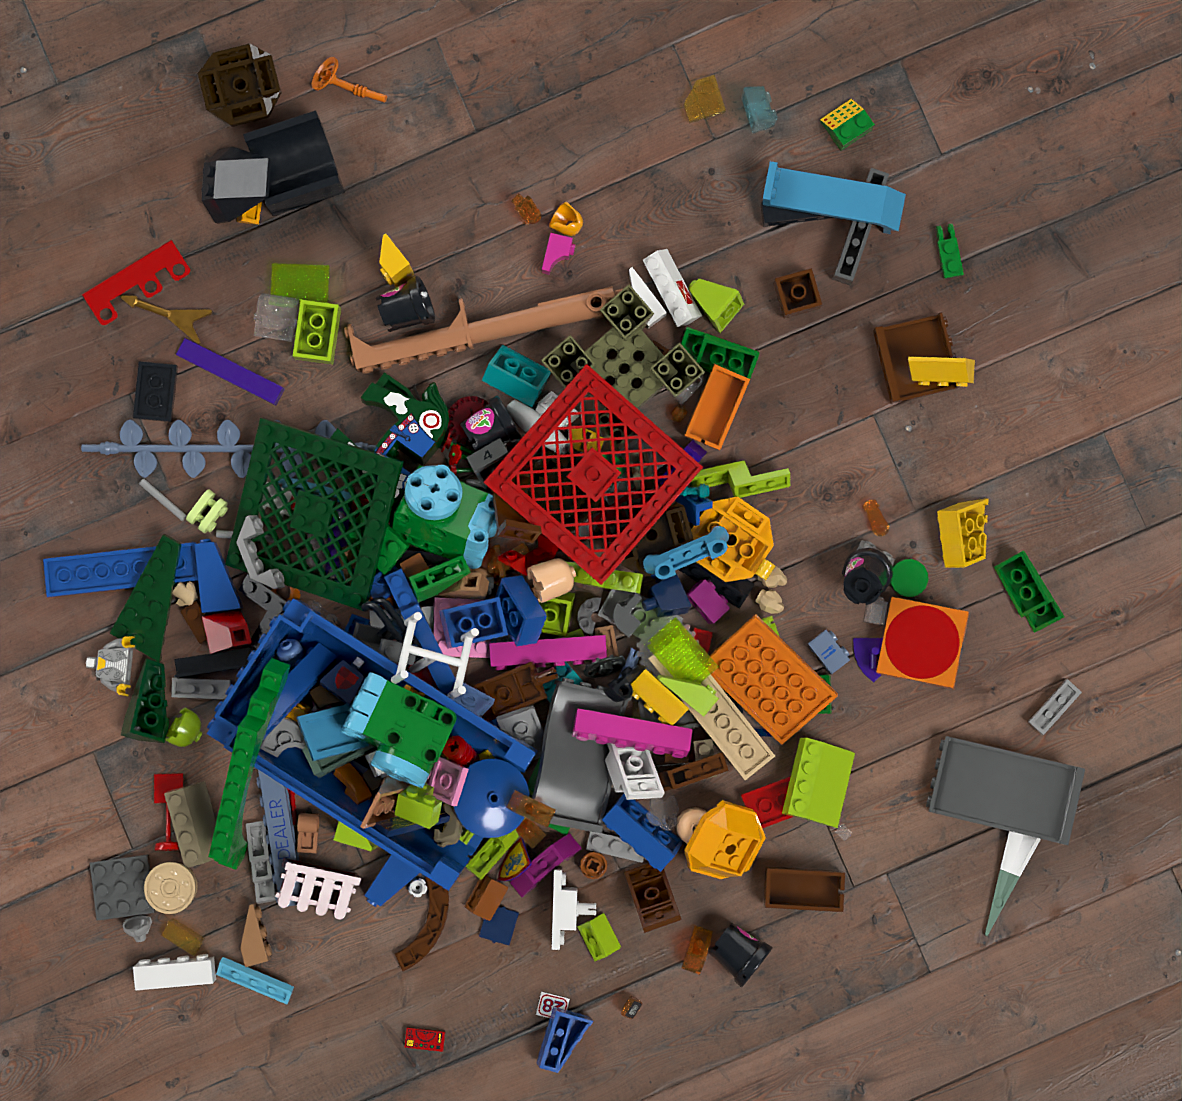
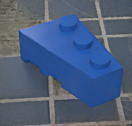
[536,1006,594,1073]

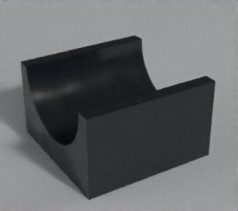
[243,110,345,217]

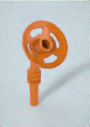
[312,57,387,103]

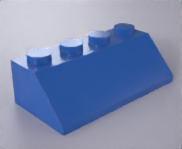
[602,793,684,872]

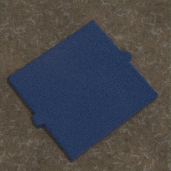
[479,906,519,946]

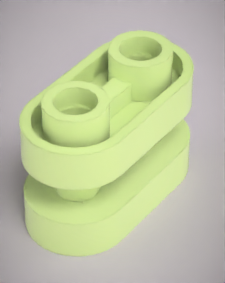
[186,489,228,534]

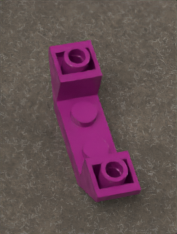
[510,833,582,898]

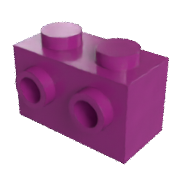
[686,579,730,624]

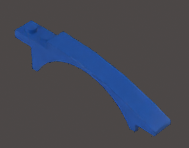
[384,569,456,696]

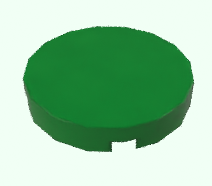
[890,559,929,597]

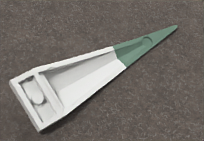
[985,831,1041,936]

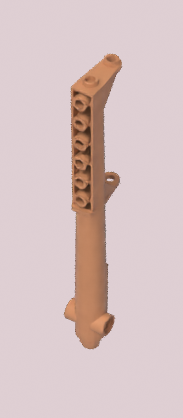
[344,287,623,374]

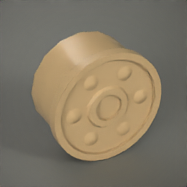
[144,862,198,914]

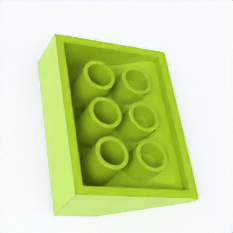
[782,738,855,828]

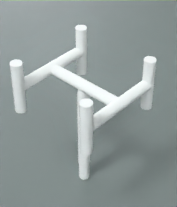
[391,612,479,699]

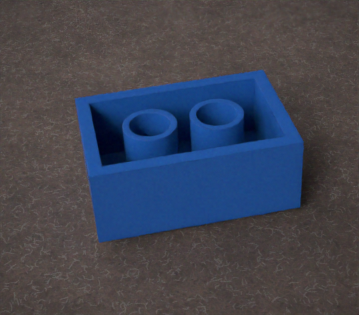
[495,575,547,647]
[439,597,508,649]

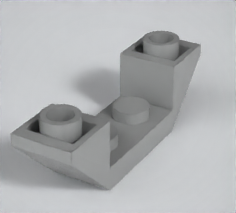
[236,515,285,589]

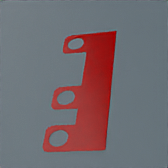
[82,240,190,325]

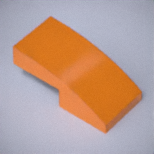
[333,763,372,805]

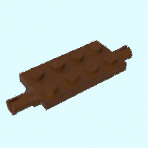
[472,661,558,722]

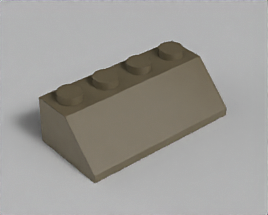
[164,781,216,868]

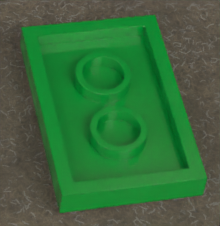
[347,507,410,575]

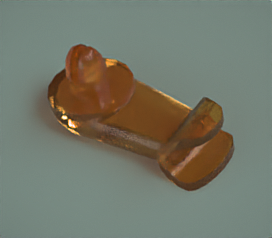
[862,499,889,537]

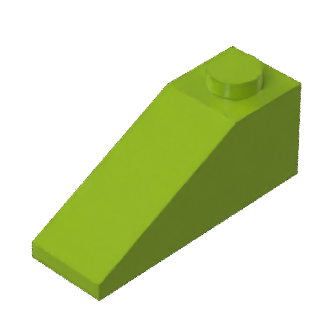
[657,674,719,717]

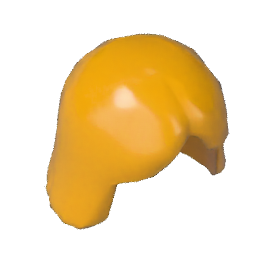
[549,202,583,236]

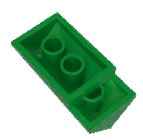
[680,327,760,382]
[994,551,1065,633]

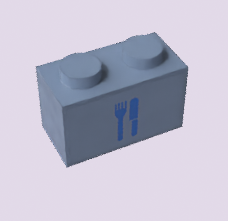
[806,630,850,675]

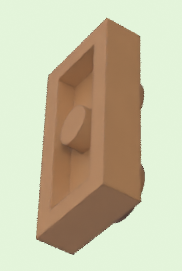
[594,625,619,657]

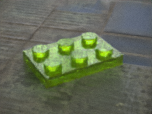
[270,263,330,303]

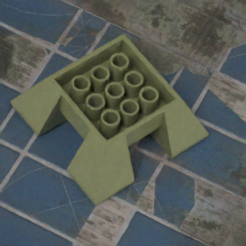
[541,285,705,448]

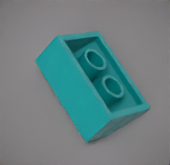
[482,345,552,407]

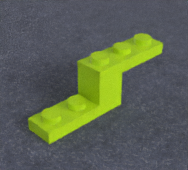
[689,460,790,498]
[566,561,643,594]
[465,789,533,880]

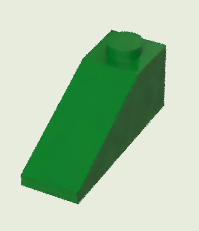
[409,555,471,603]

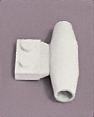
[506,391,579,455]

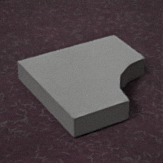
[260,717,306,757]

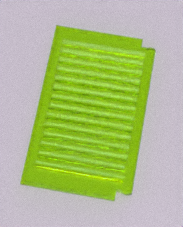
[647,617,719,683]

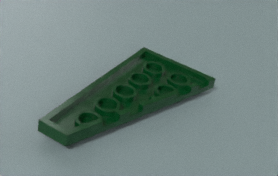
[110,534,182,662]

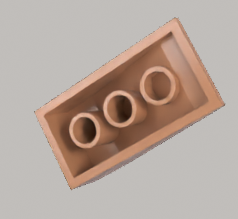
[360,776,411,829]

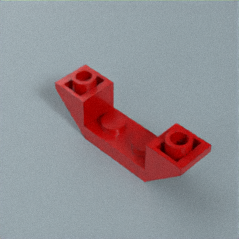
[498,533,559,576]

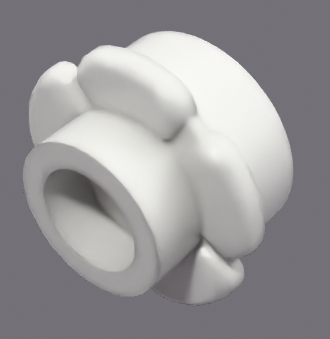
[408,878,427,897]

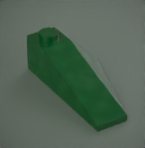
[121,659,169,743]

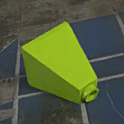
[688,279,744,333]

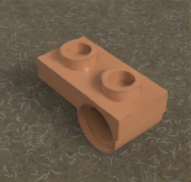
[297,813,320,853]

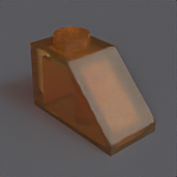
[506,790,556,828]
[681,925,713,975]

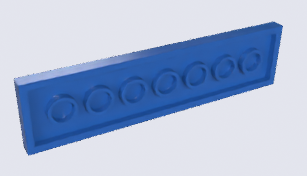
[43,542,198,597]

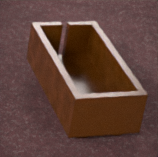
[764,867,845,912]

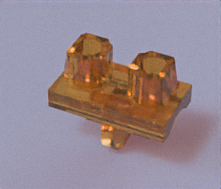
[511,194,541,226]
[516,818,546,849]

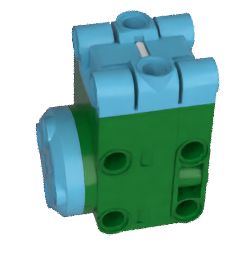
[392,465,497,569]
[341,672,456,788]

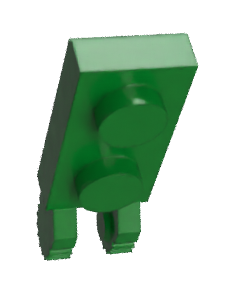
[936,224,964,279]

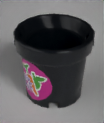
[376,275,436,332]
[460,396,521,452]
[842,548,893,605]
[709,923,773,987]

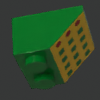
[820,99,875,151]

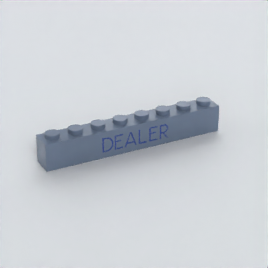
[255,768,302,908]

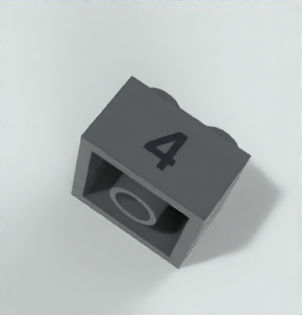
[466,438,508,494]

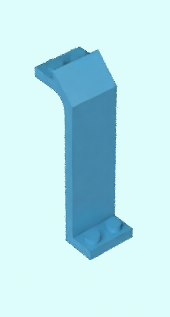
[763,161,906,234]

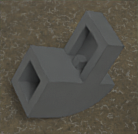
[613,593,642,638]

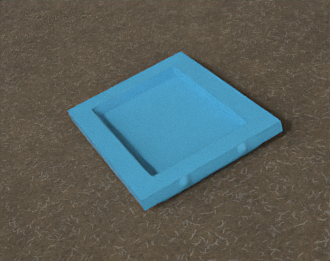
[296,703,369,761]

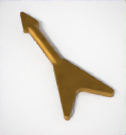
[121,296,212,345]

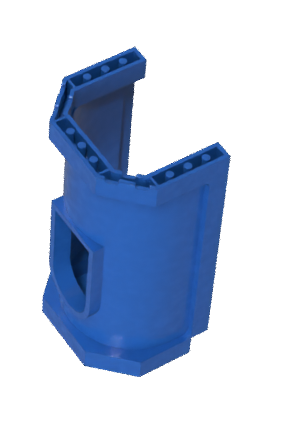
[207,598,538,891]

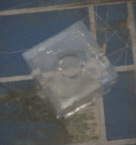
[254,293,299,342]

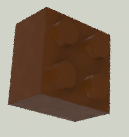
[773,268,822,319]

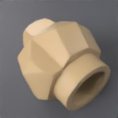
[758,566,787,588]
[756,589,784,614]

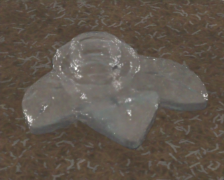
[646,795,679,831]

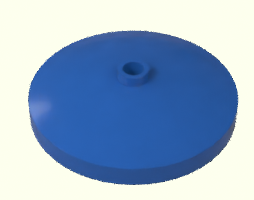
[452,759,530,838]

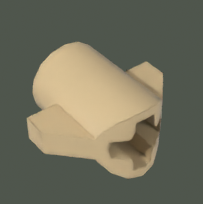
[172,581,199,606]

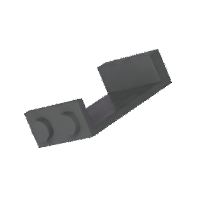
[353,623,419,665]

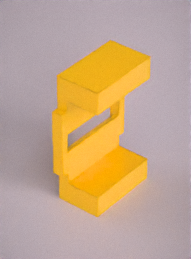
[567,428,604,452]

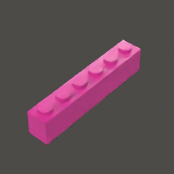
[489,635,607,670]
[572,709,692,758]

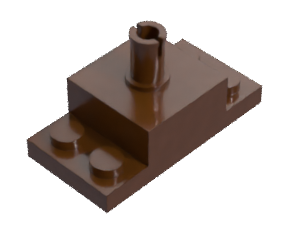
[624,863,682,933]

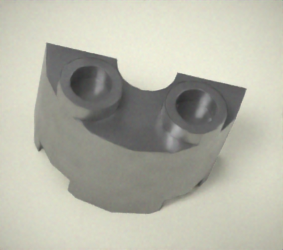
[578,598,601,636]

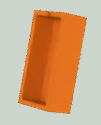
[684,364,750,451]

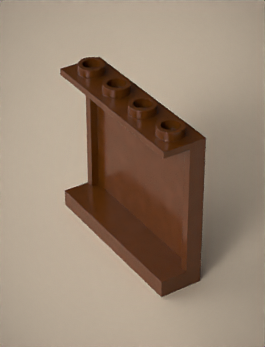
[873,312,959,404]

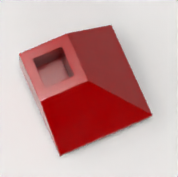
[201,609,251,654]

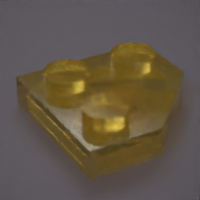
[684,75,726,123]

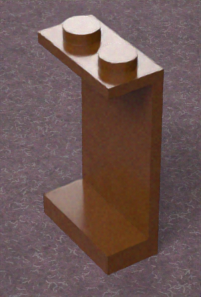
[492,474,542,543]

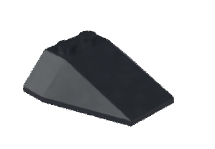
[201,146,271,224]

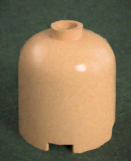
[527,558,576,603]
[676,807,707,844]

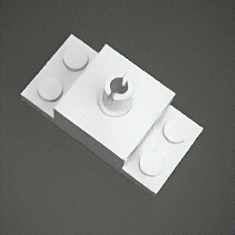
[605,743,664,800]
[552,867,596,950]

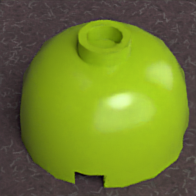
[166,707,202,747]

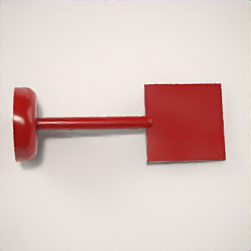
[154,773,183,851]

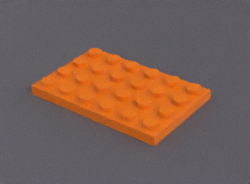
[702,614,838,745]

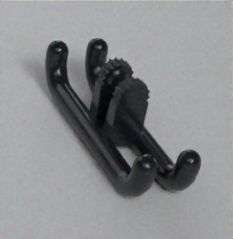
[361,597,422,667]

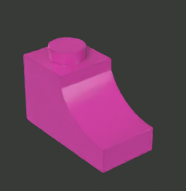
[542,233,576,275]

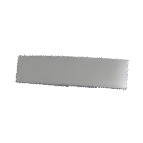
[246,821,276,904]

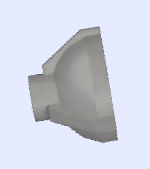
[123,915,152,942]

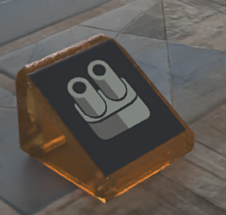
[621,995,643,1019]

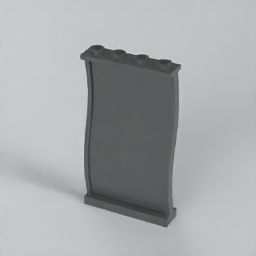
[525,678,632,834]
[926,736,1085,845]

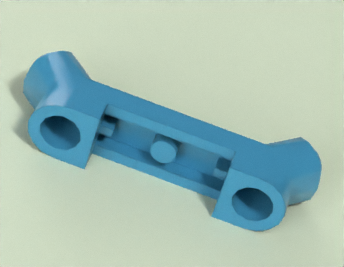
[643,526,729,579]

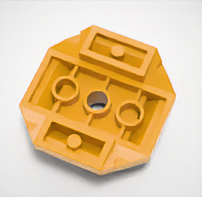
[691,496,774,582]
[685,800,766,879]

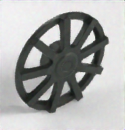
[583,654,626,678]

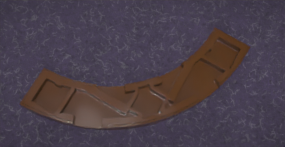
[395,876,449,972]

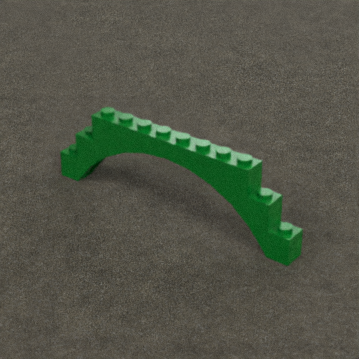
[208,658,290,870]

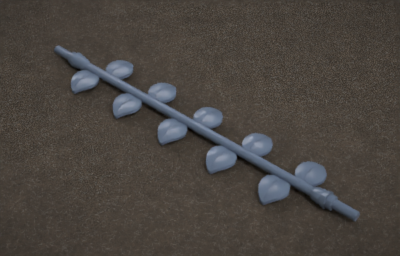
[81,419,376,478]

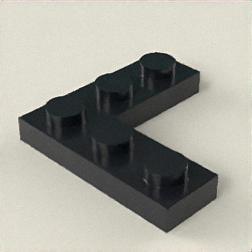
[238,574,288,649]

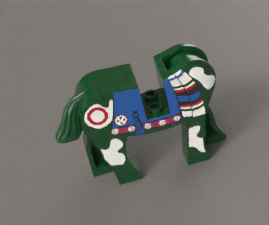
[316,372,449,510]

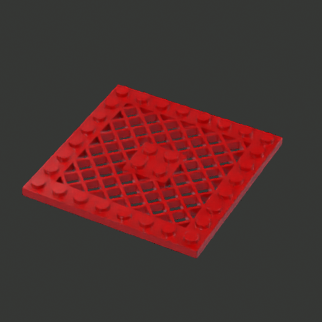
[483,364,703,585]

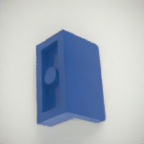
[676,494,713,526]

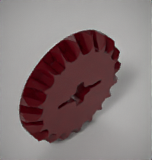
[448,396,489,446]

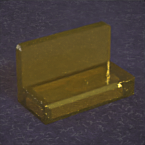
[161,918,205,956]

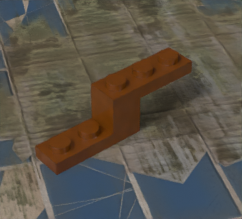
[635,752,729,801]

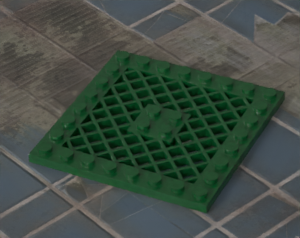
[225,417,404,610]

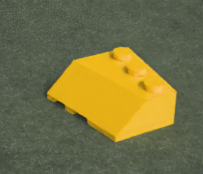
[937,498,989,568]

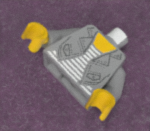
[86,636,135,696]

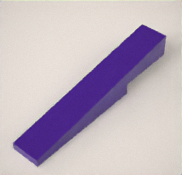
[176,338,285,406]

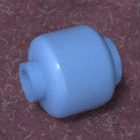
[276,639,305,668]

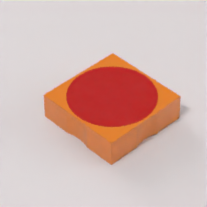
[876,597,969,689]

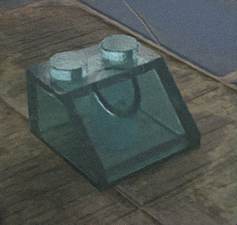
[741,86,777,133]

